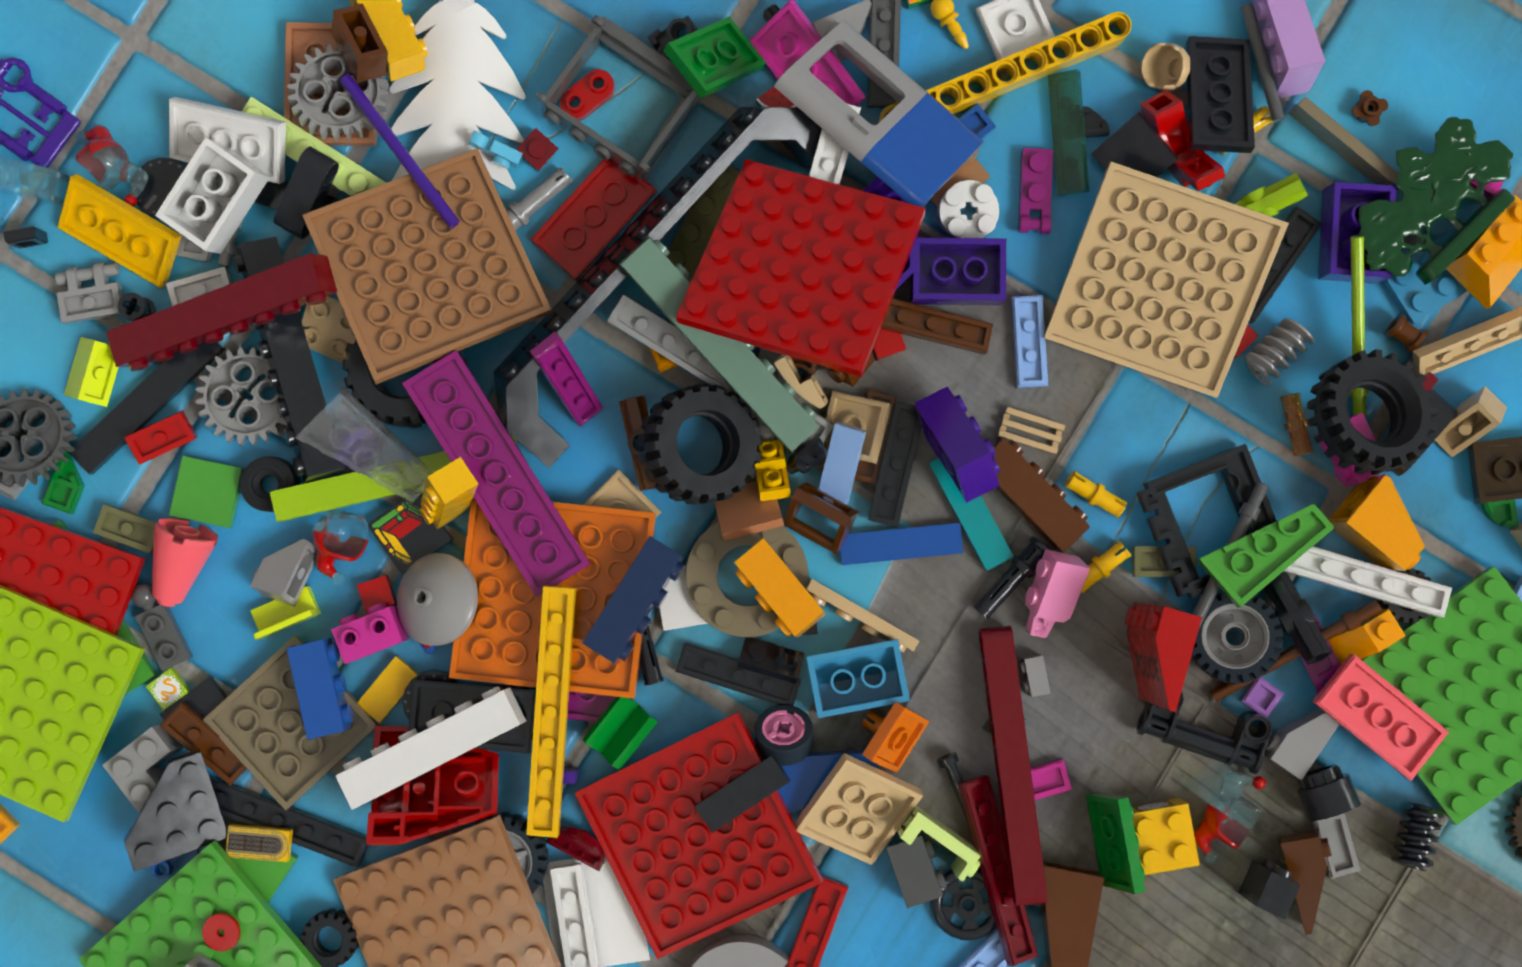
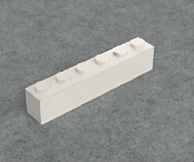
[336,686,527,810]

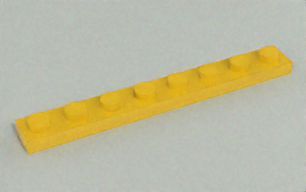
[526,585,576,838]

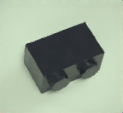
[1238,859,1300,919]

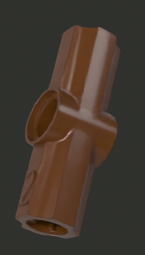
[619,396,657,491]

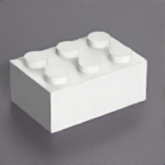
[155,137,270,254]

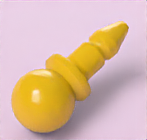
[930,0,969,49]

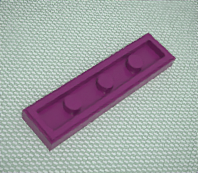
[530,332,603,427]

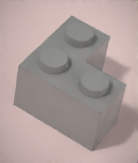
[102,724,183,814]

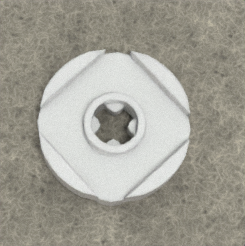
[937,180,999,238]

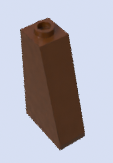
[1041,861,1104,967]

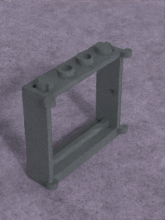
[535,15,701,180]

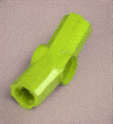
[1235,173,1308,217]

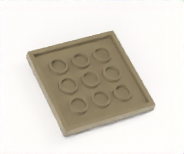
[203,635,379,811]

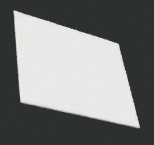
[543,854,650,967]

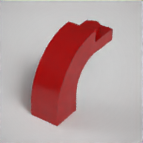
[1140,89,1225,191]

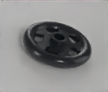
[931,868,996,940]

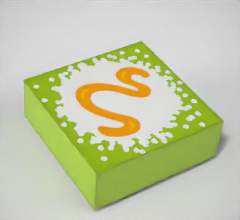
[146,667,191,711]

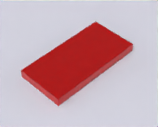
[531,158,657,281]

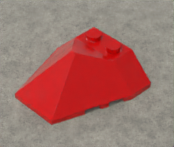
[366,726,499,845]

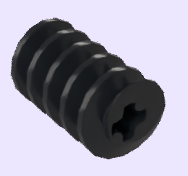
[1391,802,1445,871]

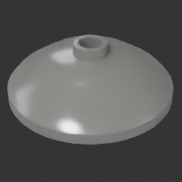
[397,553,478,646]

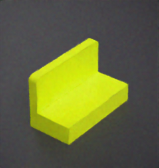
[64,337,119,407]
[250,586,321,640]

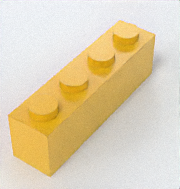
[349,0,428,81]
[419,457,478,529]

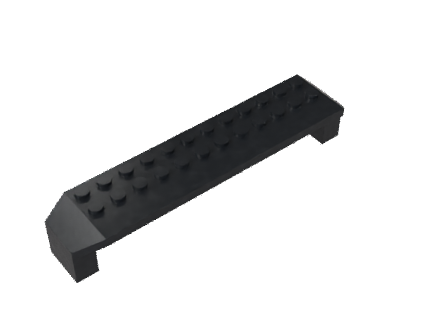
[493,107,822,468]

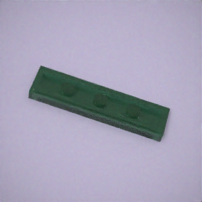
[1048,69,1090,196]

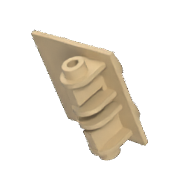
[302,296,356,364]

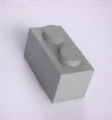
[1019,654,1050,697]

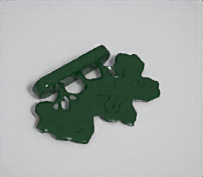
[1359,117,1515,285]

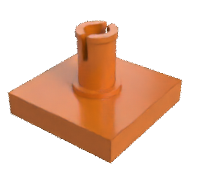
[862,702,930,773]

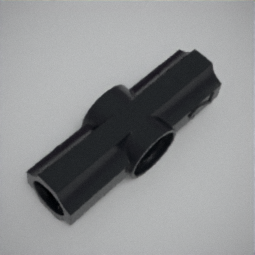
[1264,572,1332,665]

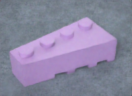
[1252,0,1325,98]

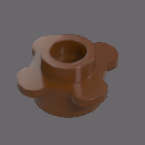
[1352,90,1388,126]

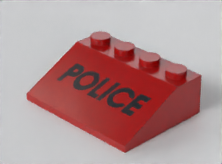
[1125,602,1202,712]

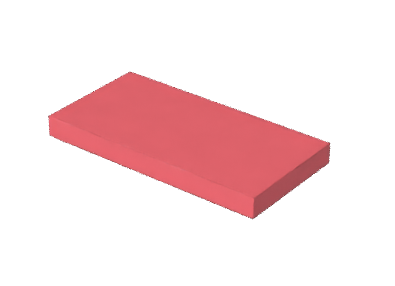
[1312,653,1449,781]

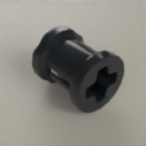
[118,293,156,321]

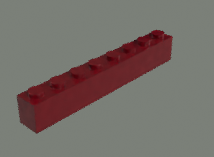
[106,253,338,371]

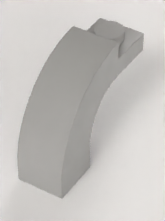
[691,935,788,967]

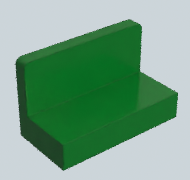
[583,697,658,770]

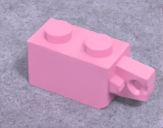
[1025,549,1090,638]

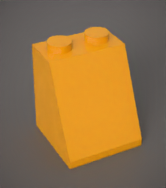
[1328,474,1425,571]

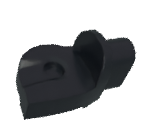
[786,437,828,475]

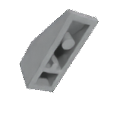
[1264,708,1340,780]

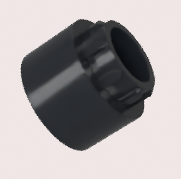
[1297,764,1361,821]

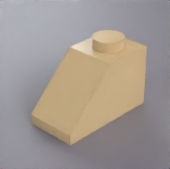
[1435,386,1507,457]

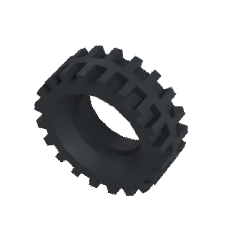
[1307,349,1438,475]

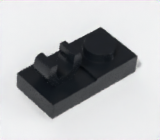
[737,637,804,684]

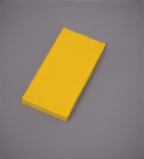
[57,174,182,288]

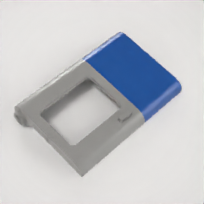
[774,20,984,207]

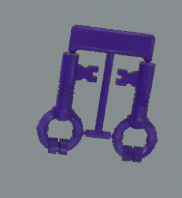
[0,58,81,170]

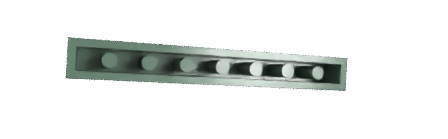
[619,238,820,452]

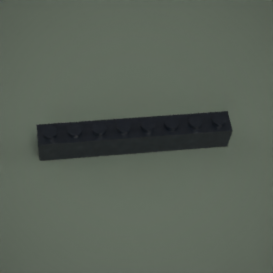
[233,237,345,484]

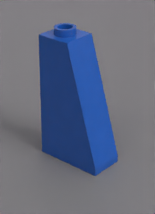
[762,750,879,813]

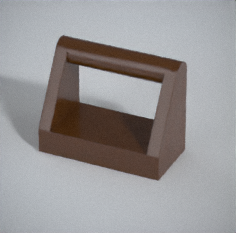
[784,482,859,555]

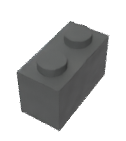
[886,834,947,908]

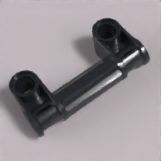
[1136,692,1272,774]

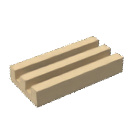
[997,407,1066,455]

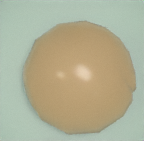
[1141,42,1190,90]

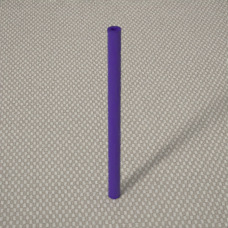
[340,74,460,229]

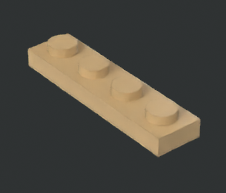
[1413,306,1522,377]
[806,578,919,653]

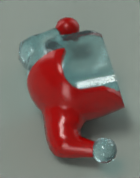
[76,125,148,207]
[312,507,369,586]
[1194,772,1266,864]

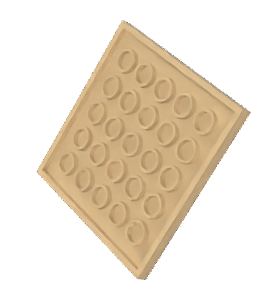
[1044,161,1289,398]

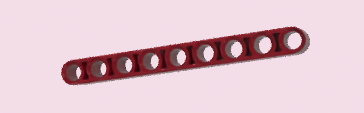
[979,625,1047,907]

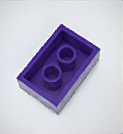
[1318,182,1397,284]
[910,238,1007,306]
[914,386,1000,503]

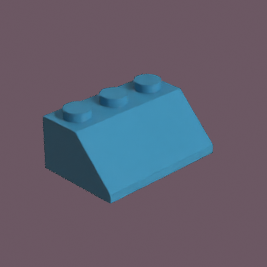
[806,639,910,718]

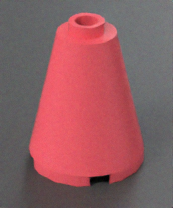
[152,518,218,607]

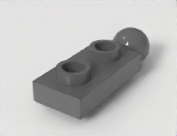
[131,583,194,671]

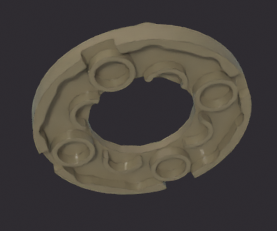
[686,522,808,637]

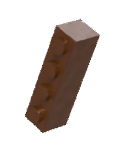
[993,438,1090,553]

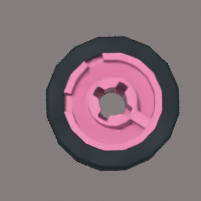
[755,705,813,766]

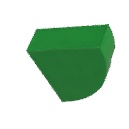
[1480,499,1519,527]

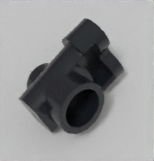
[647,15,698,62]

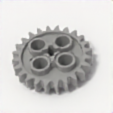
[287,44,390,142]
[195,347,288,446]

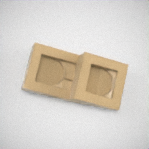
[774,355,828,409]

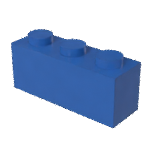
[286,638,354,740]

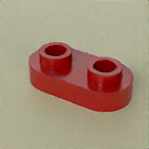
[560,69,615,121]

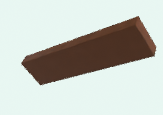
[881,298,993,355]

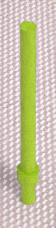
[1349,236,1369,419]

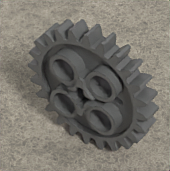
[0,388,77,487]

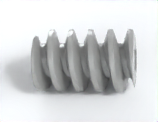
[1244,318,1314,386]

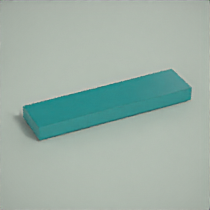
[928,459,1014,571]

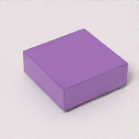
[1239,677,1284,718]

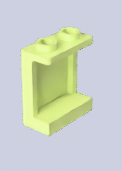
[897,805,981,882]

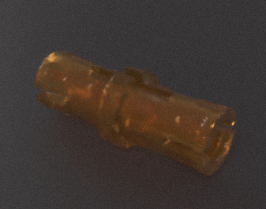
[1280,393,1314,456]

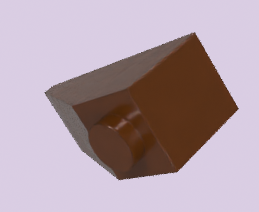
[1281,829,1332,935]

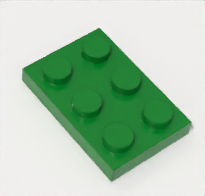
[663,16,766,98]
[1085,792,1145,894]

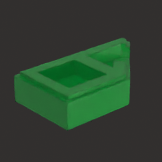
[41,452,85,514]

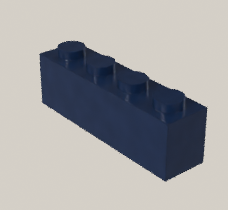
[582,536,685,664]

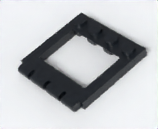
[1136,444,1277,598]

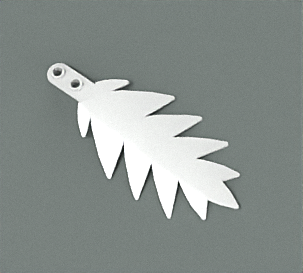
[390,0,526,190]

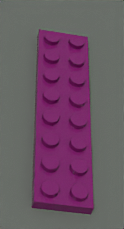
[402,350,591,597]

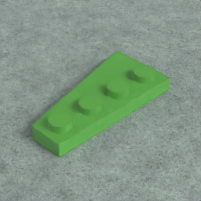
[1197,504,1335,608]

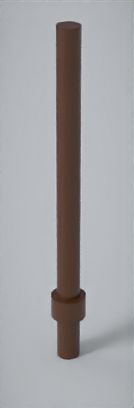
[1210,600,1382,702]

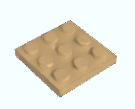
[794,753,923,865]

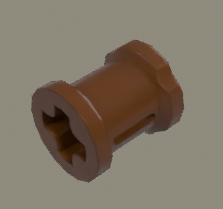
[1384,313,1427,353]

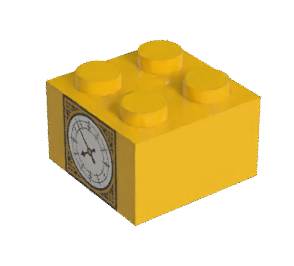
[1132,798,1200,875]

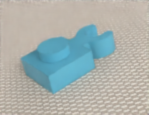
[468,130,523,169]

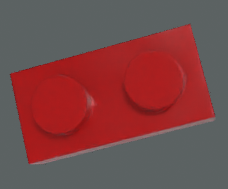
[124,410,198,465]

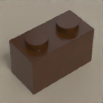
[332,3,388,83]

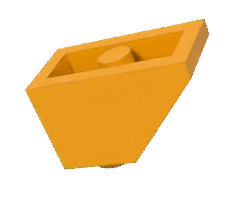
[1328,609,1406,665]

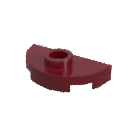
[546,826,605,871]

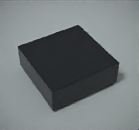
[3,226,48,249]

